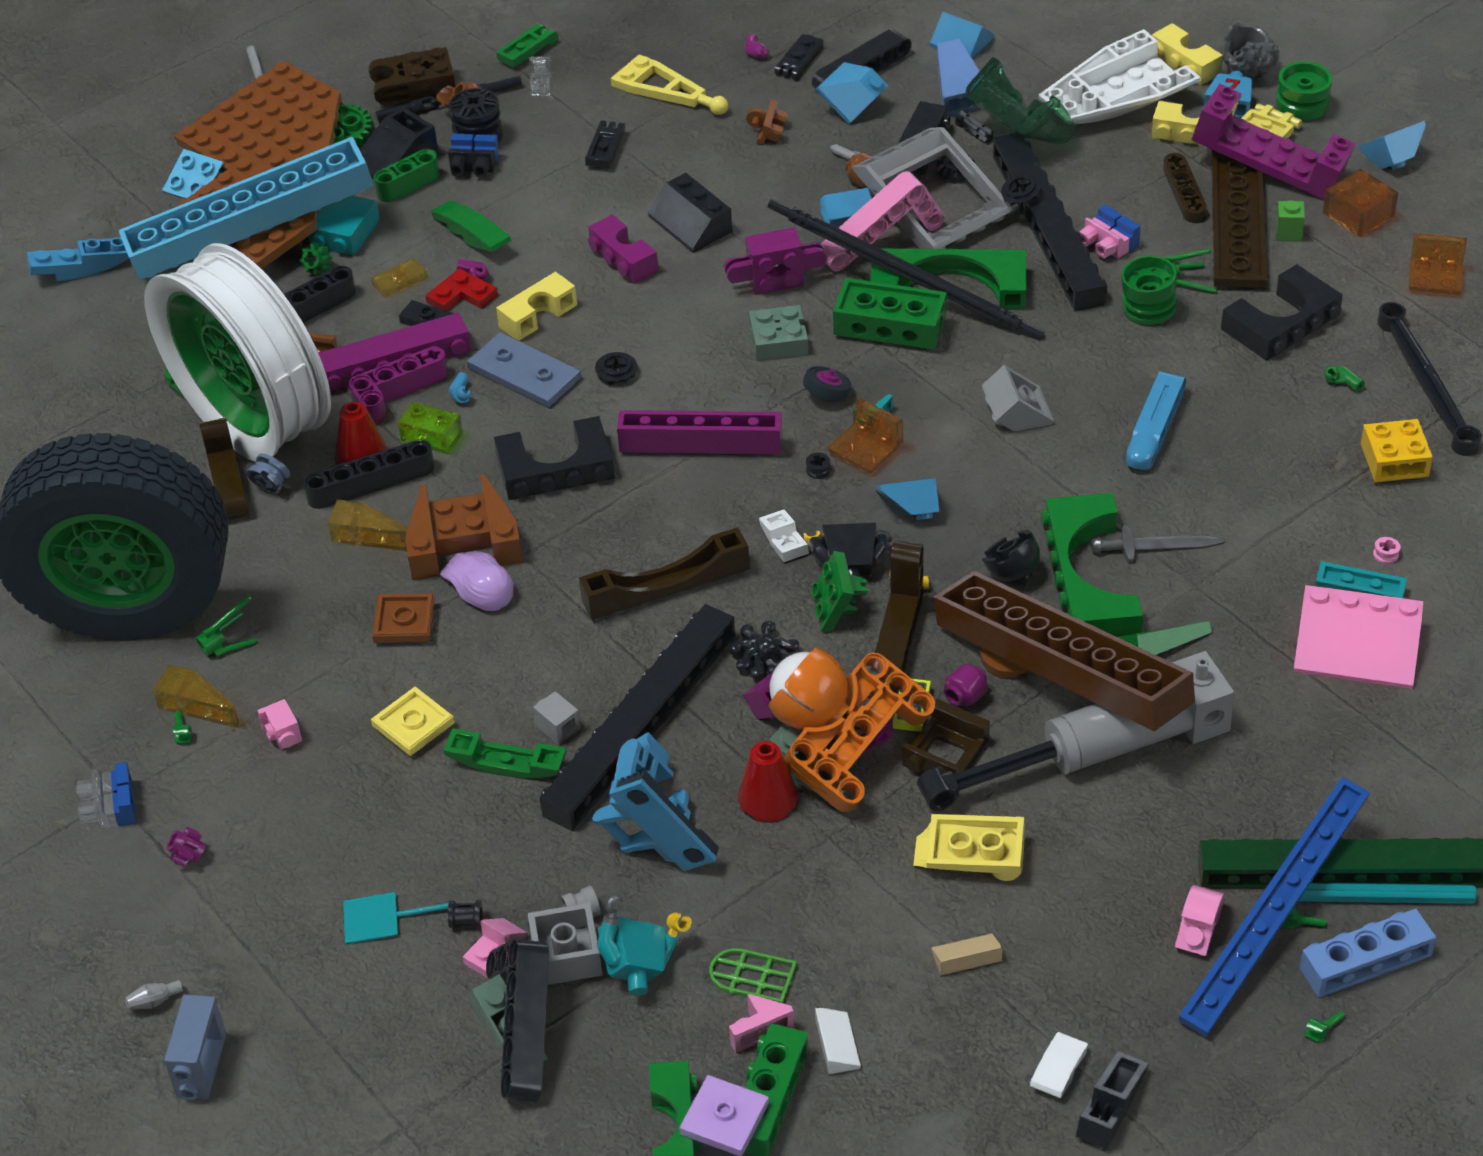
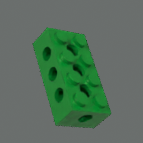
[833,278,947,350]

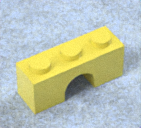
[1152,23,1223,86]
[1151,101,1203,146]
[496,272,577,341]

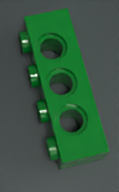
[744,1023,809,1156]

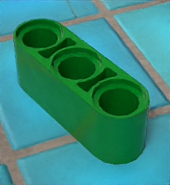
[374,149,439,202]

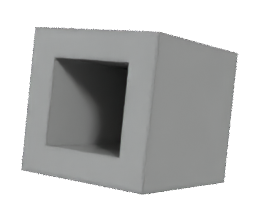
[533,691,581,745]

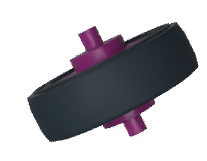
[803,366,851,402]

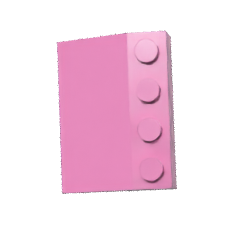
[1293,585,1424,689]

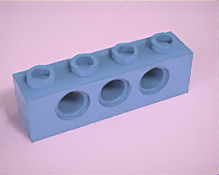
[1299,909,1436,998]

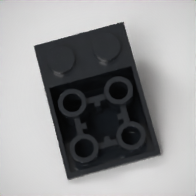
[360,107,438,177]

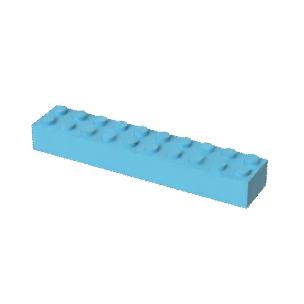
[118,137,374,281]

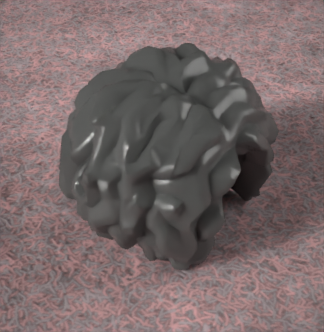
[1220,22,1279,78]

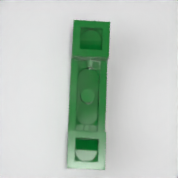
[443,728,567,778]

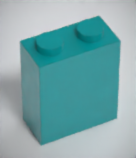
[307,195,380,256]

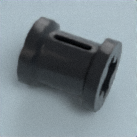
[448,900,483,928]

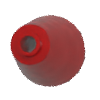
[335,402,388,465]
[738,741,798,823]

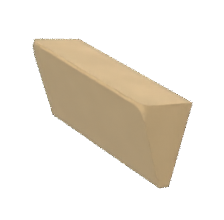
[931,933,1002,975]

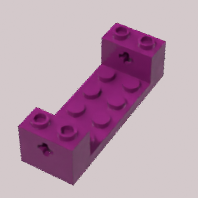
[1191,83,1356,201]

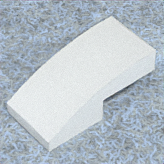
[759,510,809,562]
[1030,1032,1088,1098]

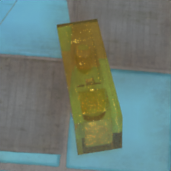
[328,500,408,551]
[153,665,239,728]

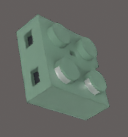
[749,305,808,361]

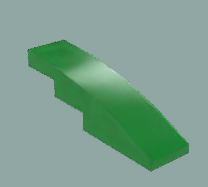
[431,200,512,252]

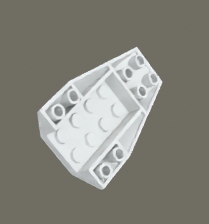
[1039,30,1201,124]

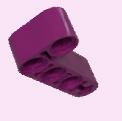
[349,347,448,425]

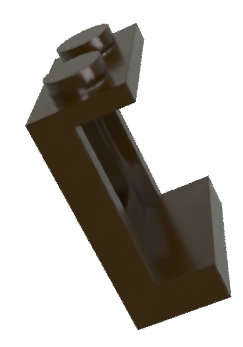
[902,699,990,774]

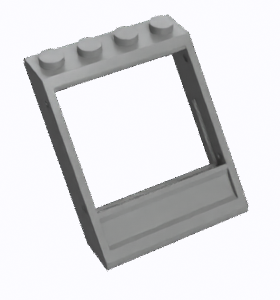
[852,127,1013,249]

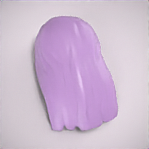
[440,550,514,611]

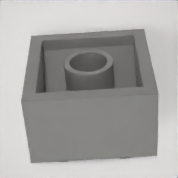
[982,365,1054,431]

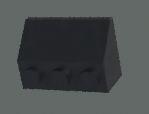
[648,173,733,253]

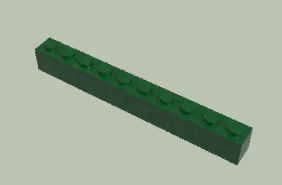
[1198,837,1483,889]

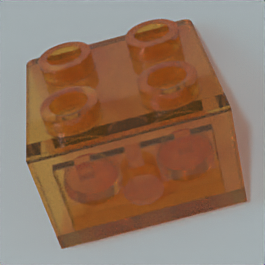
[1408,233,1467,295]
[828,398,903,473]

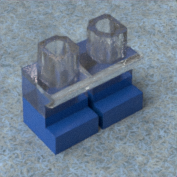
[76,762,136,829]

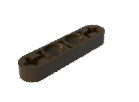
[1163,153,1207,223]

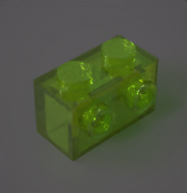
[398,401,463,454]

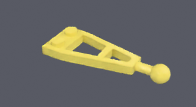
[610,54,728,115]

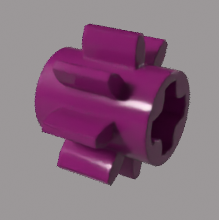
[166,826,205,867]

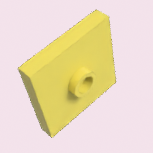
[371,687,455,756]

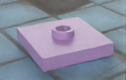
[679,1075,769,1156]

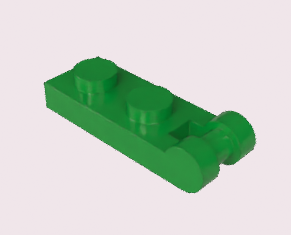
[496,23,558,68]

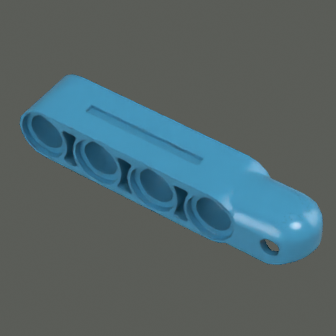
[1126,371,1186,470]

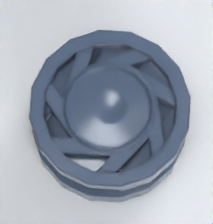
[247,453,291,494]

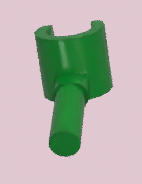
[173,710,192,743]
[1283,906,1326,929]
[1304,1011,1345,1042]

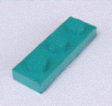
[1315,561,1407,598]

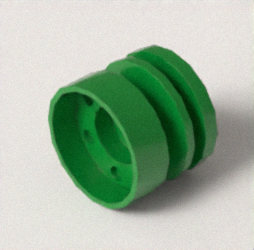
[1121,255,1178,325]

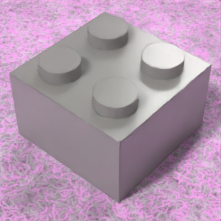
[528,902,602,985]

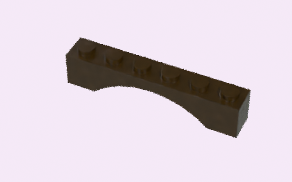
[579,527,750,620]

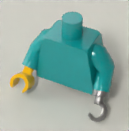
[597,895,692,996]

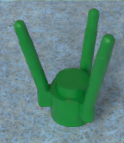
[1165,249,1217,293]
[195,596,258,658]

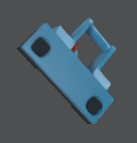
[592,732,719,871]

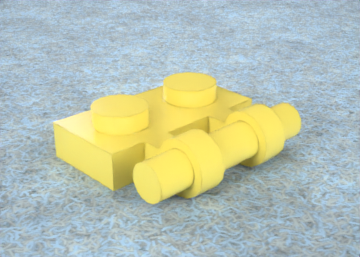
[1241,103,1302,139]

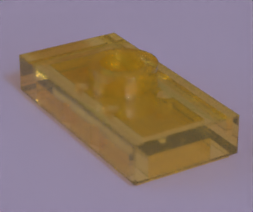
[371,258,428,297]

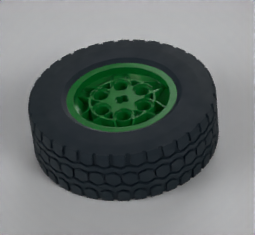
[0,433,229,641]

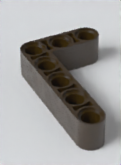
[870,540,924,694]

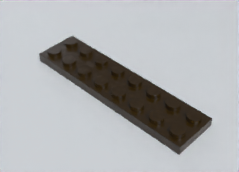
[1211,150,1267,288]

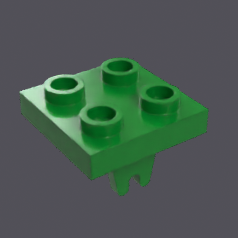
[811,551,869,633]

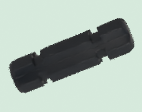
[954,110,994,143]

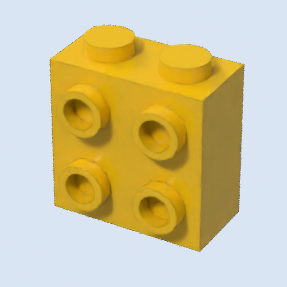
[1361,419,1433,482]

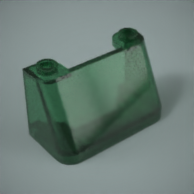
[966,57,1078,145]

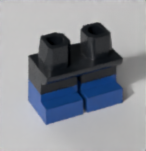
[448,134,500,177]

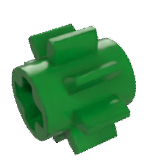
[300,243,333,275]

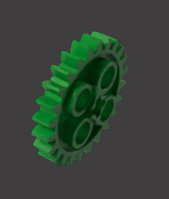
[334,102,375,147]

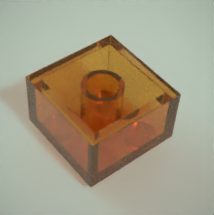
[1323,169,1399,237]

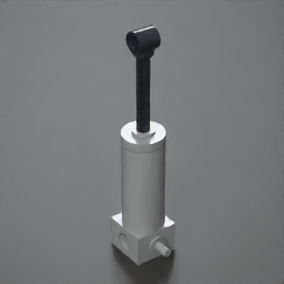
[917,651,1234,811]

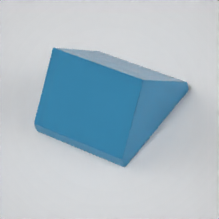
[930,12,994,59]

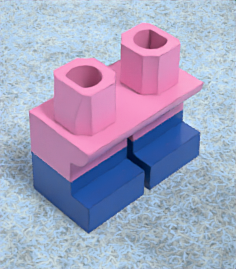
[1079,204,1141,259]

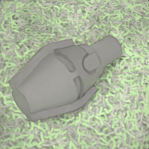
[124,980,183,1009]

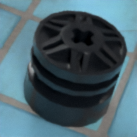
[448,88,503,143]

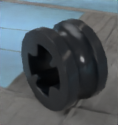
[806,452,830,479]

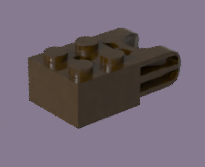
[368,47,456,105]

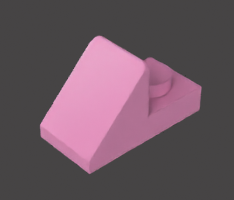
[463,918,528,979]
[729,995,794,1054]

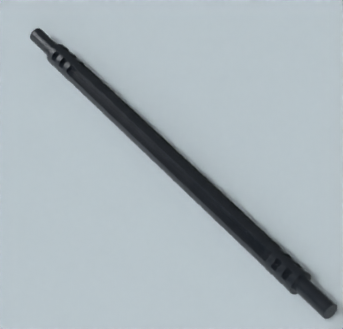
[767,199,1045,341]

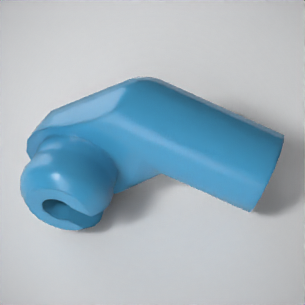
[448,372,471,404]

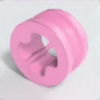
[1373,537,1401,564]

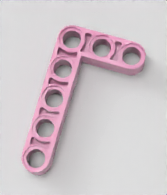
[821,171,945,272]

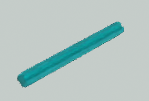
[1299,883,1477,904]

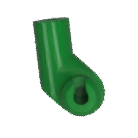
[1324,366,1365,392]

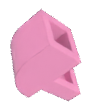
[1175,885,1226,956]

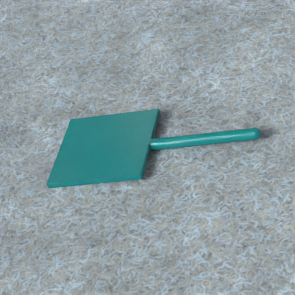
[343,892,449,945]

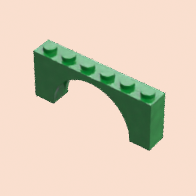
[871,249,1026,310]
[1041,493,1143,637]

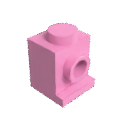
[257,699,302,750]

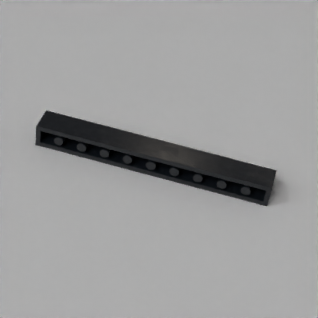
[993,132,1108,311]
[540,604,735,831]

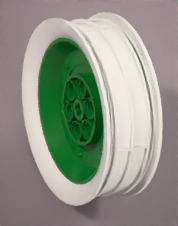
[144,243,331,461]

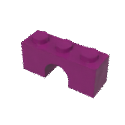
[588,214,658,284]

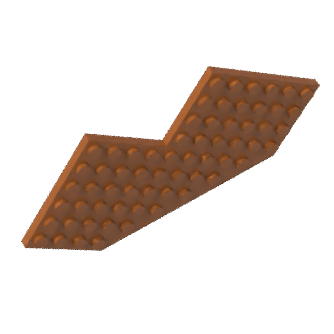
[174,61,342,269]

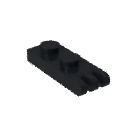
[774,34,823,80]
[585,120,625,169]

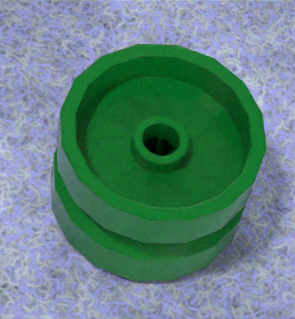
[1276,61,1332,121]

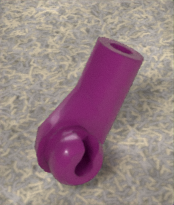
[745,34,769,59]
[456,258,489,281]

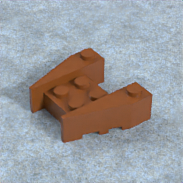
[405,474,523,580]

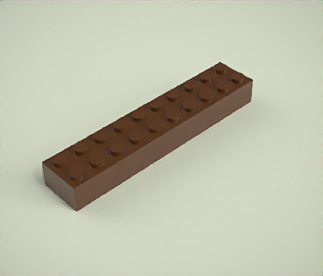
[934,571,1195,732]

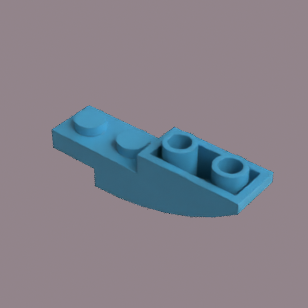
[27,237,129,281]

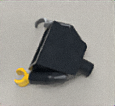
[804,522,890,577]

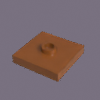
[372,593,435,643]

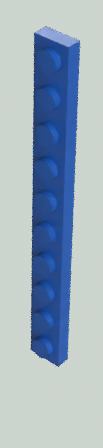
[1178,777,1370,1038]

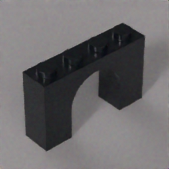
[1221,264,1343,361]
[494,416,615,500]

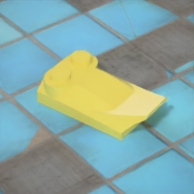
[913,814,1025,881]

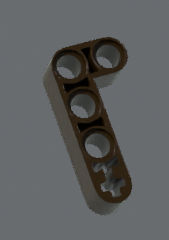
[199,417,249,519]

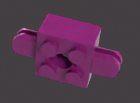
[724,227,827,295]

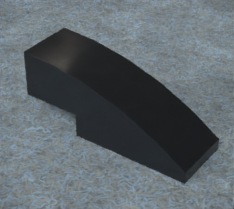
[1075,1051,1148,1149]

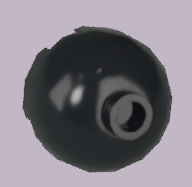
[982,530,1040,583]

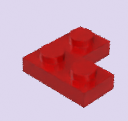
[425,268,498,311]

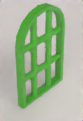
[709,948,797,1003]

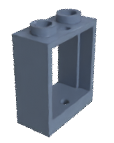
[164,995,227,1100]

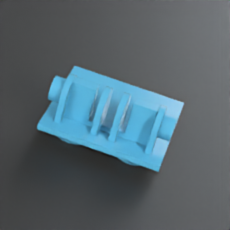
[162,149,224,199]

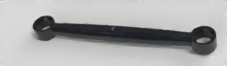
[1377,302,1482,456]

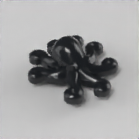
[729,621,799,680]

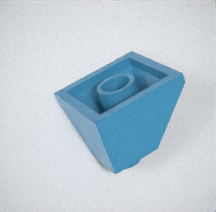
[815,62,888,124]
[1359,121,1426,170]
[875,479,939,520]

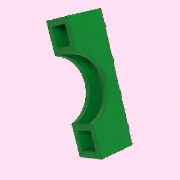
[649,1060,701,1156]

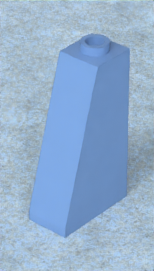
[937,39,990,116]

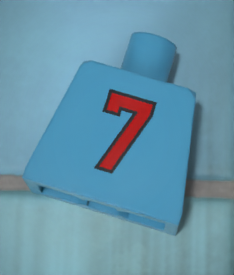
[1203,71,1252,119]

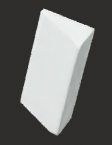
[815,1008,861,1074]

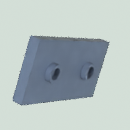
[467,332,582,408]

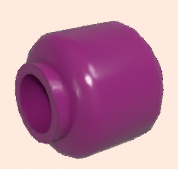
[944,664,988,708]

